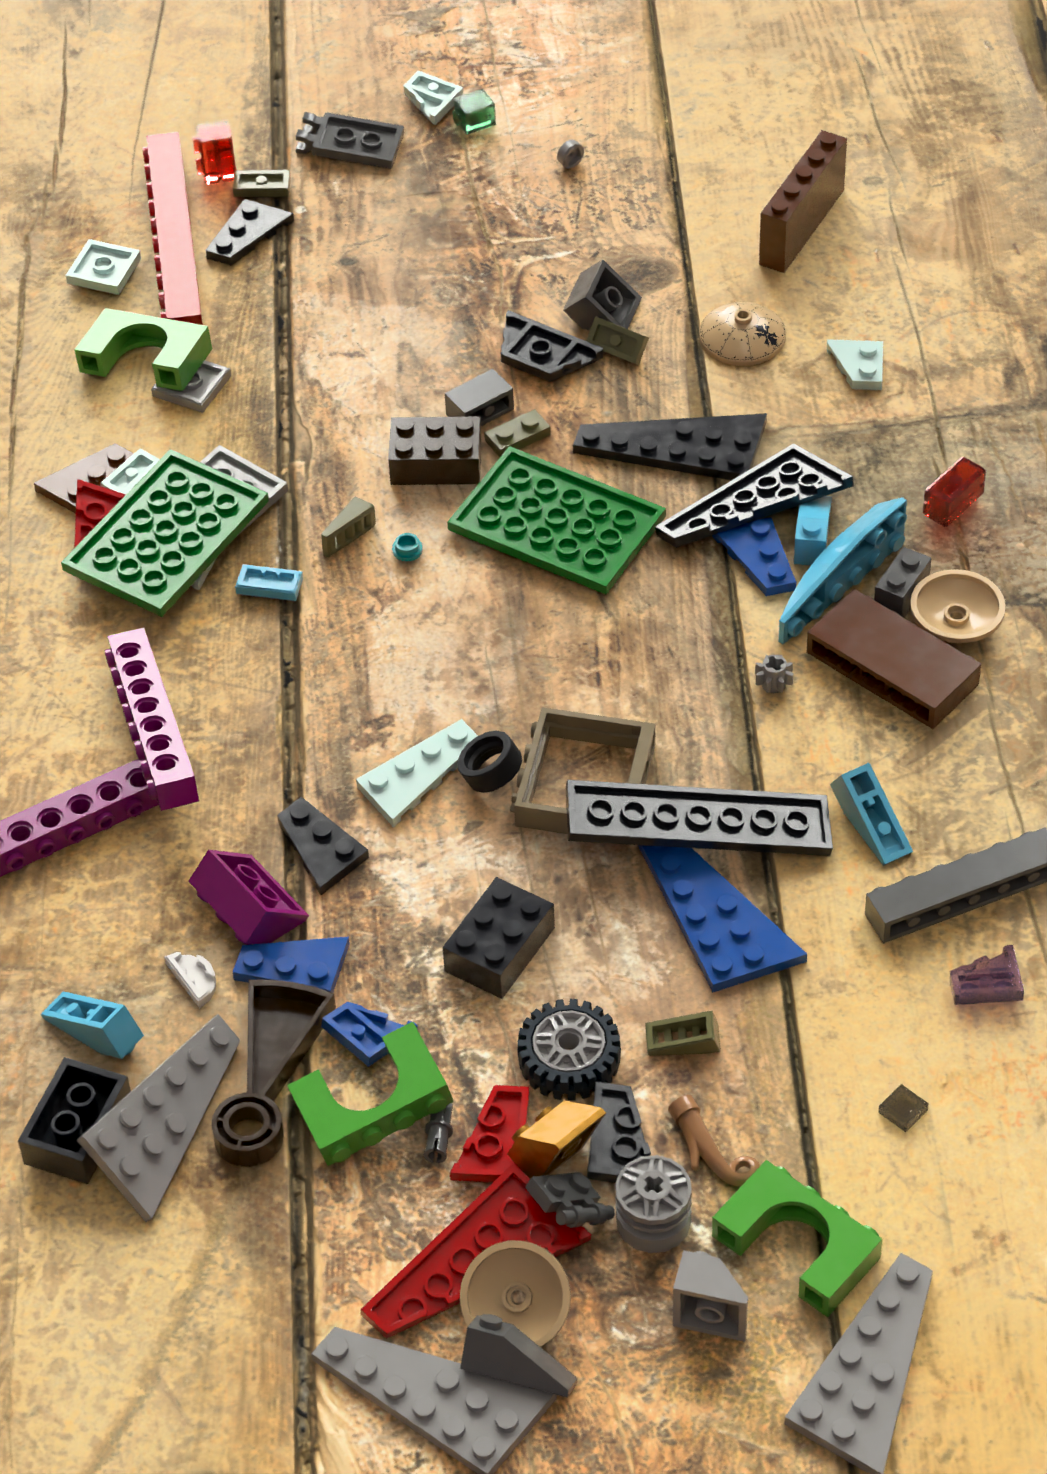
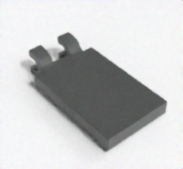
[296,112,404,169]

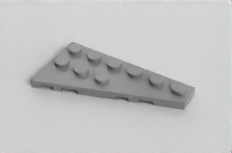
[77,1014,240,1222]
[784,1253,933,1474]
[311,1327,557,1474]

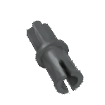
[424,1103,453,1163]

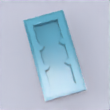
[235,564,303,601]

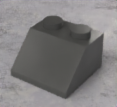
[563,260,642,331]

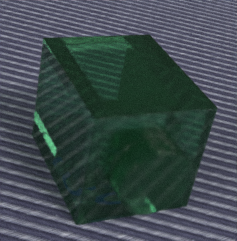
[452,89,496,135]

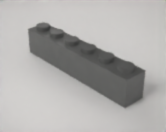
[865,827,1047,944]

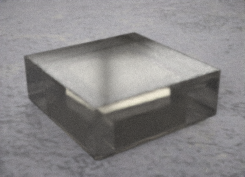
[878,1084,929,1132]

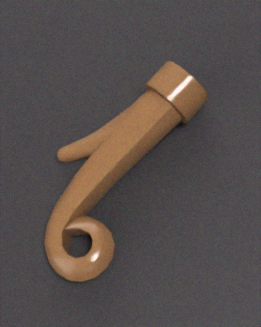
[668,1095,760,1186]

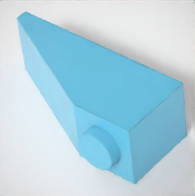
[794,496,832,566]
[830,763,913,865]
[41,991,144,1059]

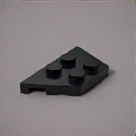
[501,310,603,382]

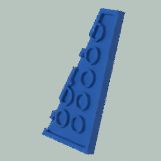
[638,845,807,993]

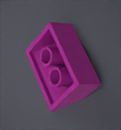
[188,849,309,945]

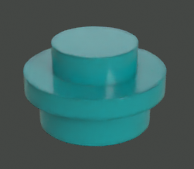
[392,533,423,561]

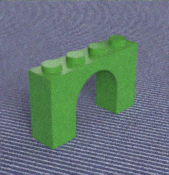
[74,308,212,391]
[287,1021,454,1166]
[712,1160,883,1317]

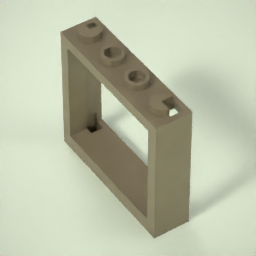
[510,707,656,834]

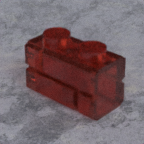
[192,120,236,185]
[923,457,986,527]

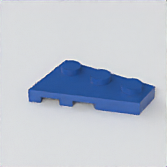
[712,517,796,596]
[232,936,350,993]

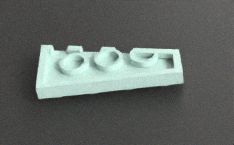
[356,719,478,828]

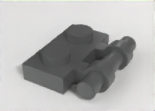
[525,1172,615,1228]

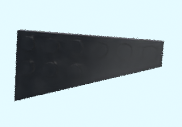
[573,413,767,480]
[655,443,854,548]

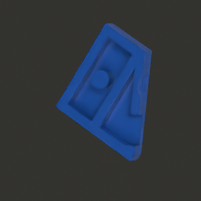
[321,1001,418,1067]

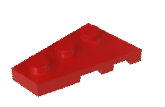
[74,479,126,548]

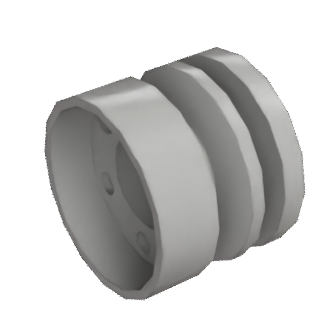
[615,1155,692,1253]

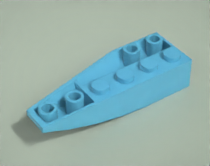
[778,497,907,644]

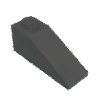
[460,1314,577,1397]

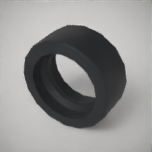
[457,730,522,793]

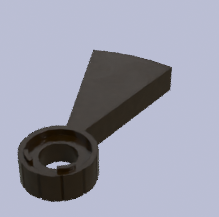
[211,980,336,1167]

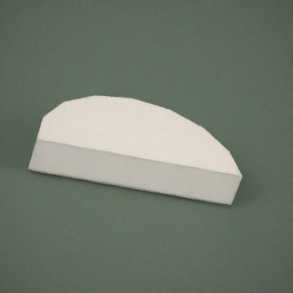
[164,952,216,1009]

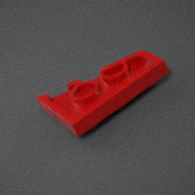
[450,1085,530,1183]

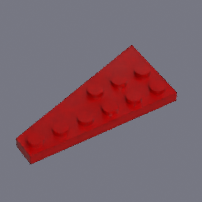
[360,1164,592,1339]

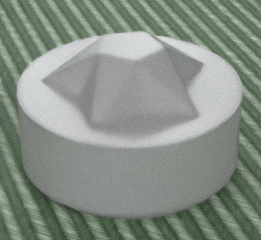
[557,140,584,169]

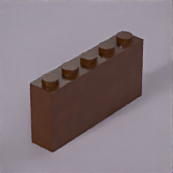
[759,130,847,273]
[806,589,981,729]

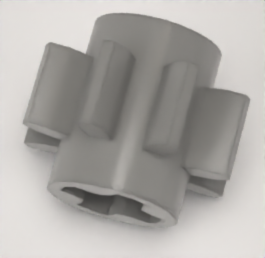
[755,654,793,693]

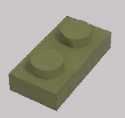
[233,170,290,197]
[586,317,649,365]
[485,409,551,457]

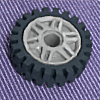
[518,999,621,1101]

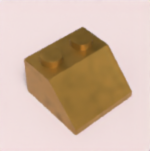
[507,1100,606,1179]

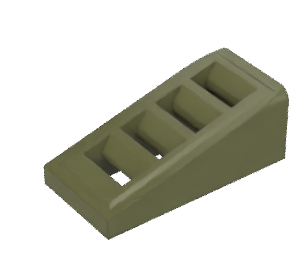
[321,497,376,558]
[645,1011,721,1056]

